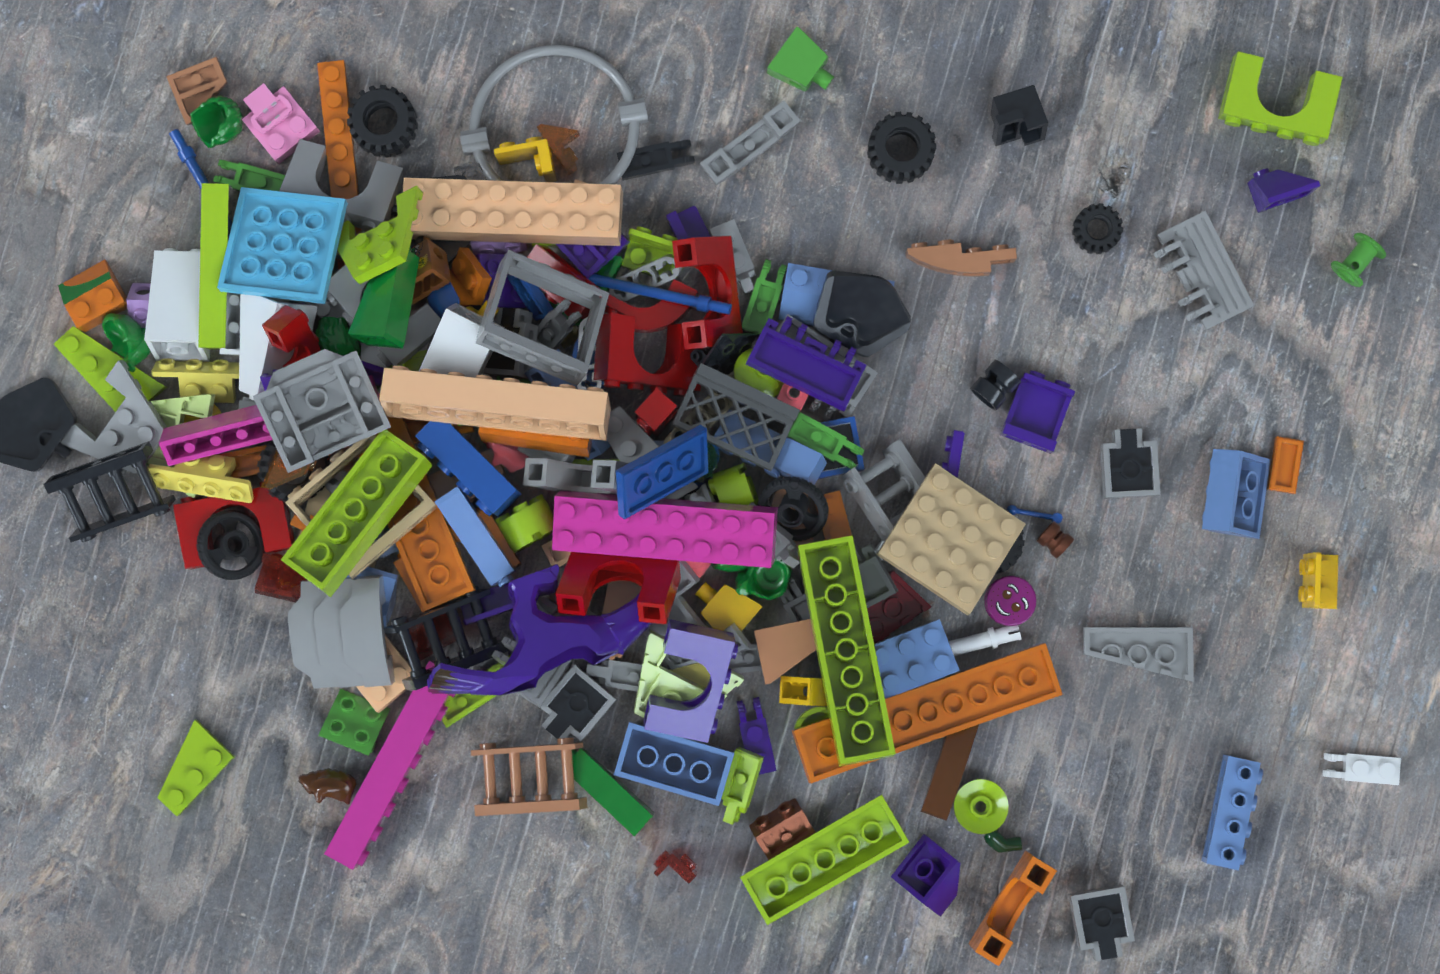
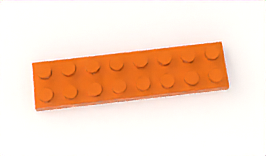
[359,394,476,611]

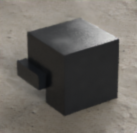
[990,85,1048,147]

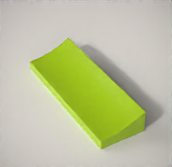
[198,183,229,350]
[281,429,433,597]
[740,794,909,925]

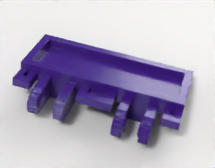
[746,316,866,412]

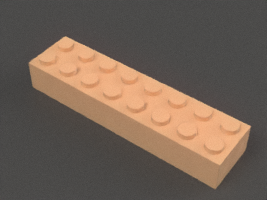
[403,178,623,246]
[379,366,611,441]

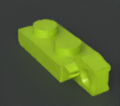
[721,747,764,825]

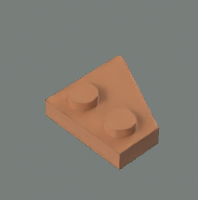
[166,57,228,125]

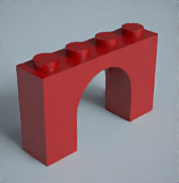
[672,236,742,350]
[593,313,703,397]
[173,482,295,570]
[556,552,681,624]

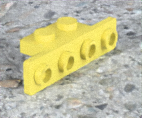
[151,358,239,403]
[148,455,254,503]

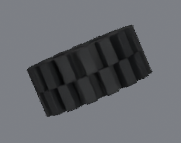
[1072,203,1123,255]

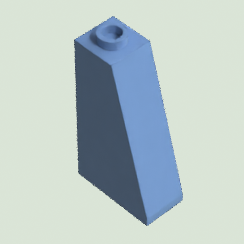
[434,486,516,587]

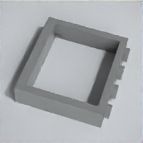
[475,250,609,386]

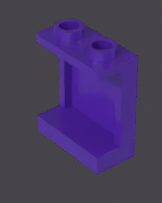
[1000,370,1075,454]

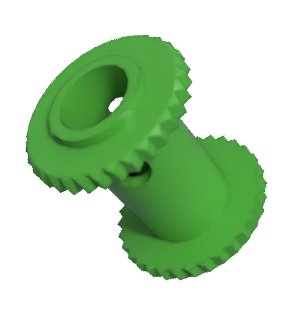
[1331,233,1386,287]

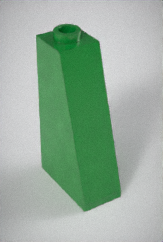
[348,248,420,349]
[572,748,654,837]

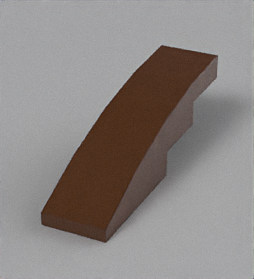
[920,724,979,821]

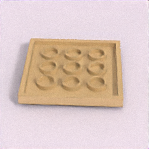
[876,463,1026,615]

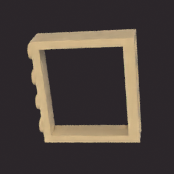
[285,435,436,580]

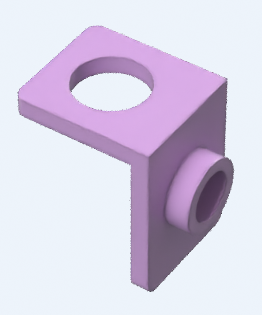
[126,283,151,328]

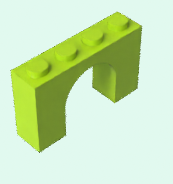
[1218,51,1343,146]

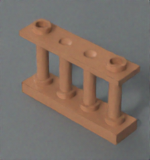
[471,738,588,816]

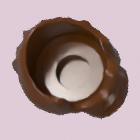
[298,768,357,805]

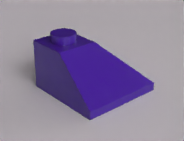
[1247,168,1321,213]
[891,834,961,917]

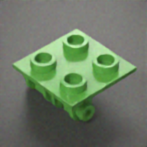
[318,689,391,756]

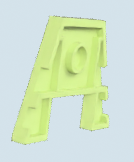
[146,394,215,498]
[634,630,744,718]

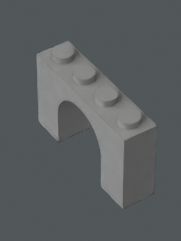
[279,139,404,232]
[327,265,441,368]
[523,458,628,495]

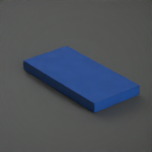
[616,424,708,519]

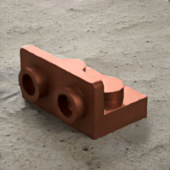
[749,798,816,860]

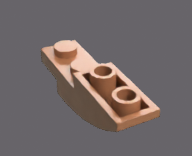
[905,239,1017,277]

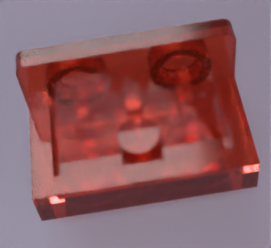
[254,553,307,603]
[653,849,697,884]

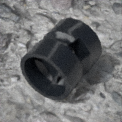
[970,360,1021,411]

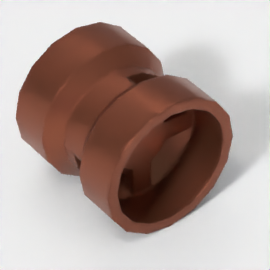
[1036,521,1074,559]

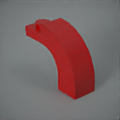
[604,279,698,333]

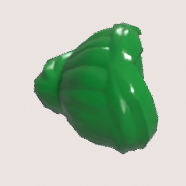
[102,313,151,372]
[735,559,792,600]

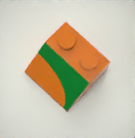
[58,259,127,332]

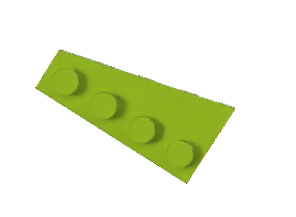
[53,326,167,412]

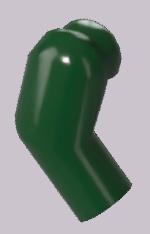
[984,829,1022,853]

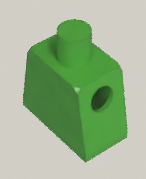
[767,27,834,92]

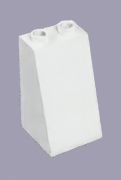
[144,248,210,362]
[239,294,318,401]
[419,303,505,378]

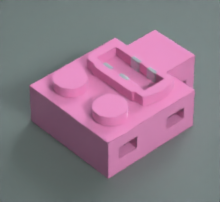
[242,83,320,165]

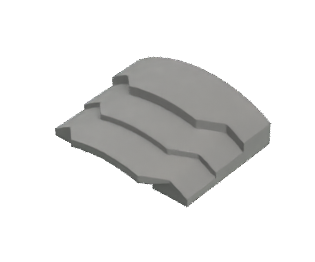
[253,349,391,473]
[288,575,395,688]

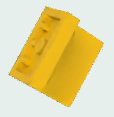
[494,137,557,182]
[1298,552,1338,609]

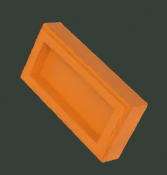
[1267,436,1304,494]

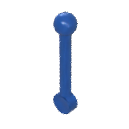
[1007,505,1063,524]

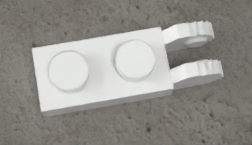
[1322,753,1401,785]

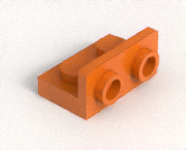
[449,247,492,306]

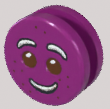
[984,576,1036,626]

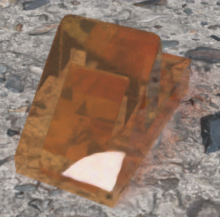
[537,124,580,175]

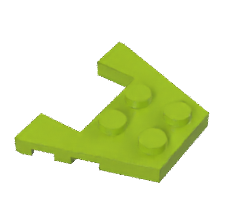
[337,185,423,284]

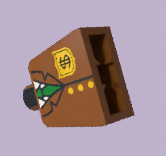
[411,236,451,304]

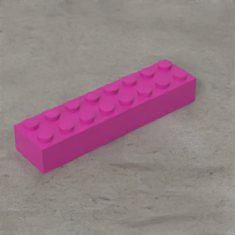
[552,490,778,568]

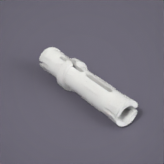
[948,625,1021,656]

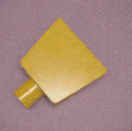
[695,582,762,632]
[779,676,827,706]

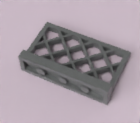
[672,363,800,472]

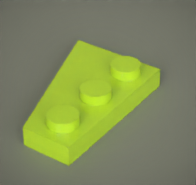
[157,719,235,816]

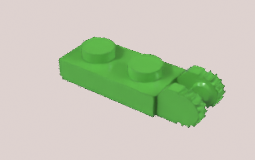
[213,159,285,191]
[742,259,787,336]
[787,412,865,469]

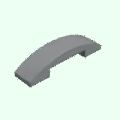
[700,101,800,185]

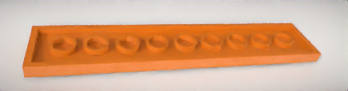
[791,643,1063,783]

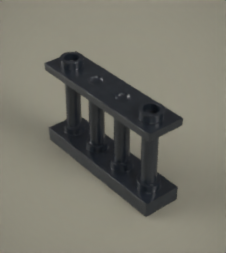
[43,441,176,543]
[384,586,510,690]

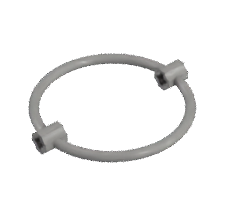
[460,45,649,184]

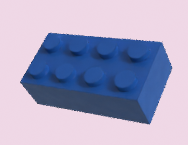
[415,421,521,517]

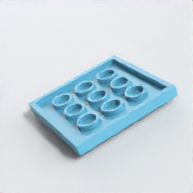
[217,187,348,304]

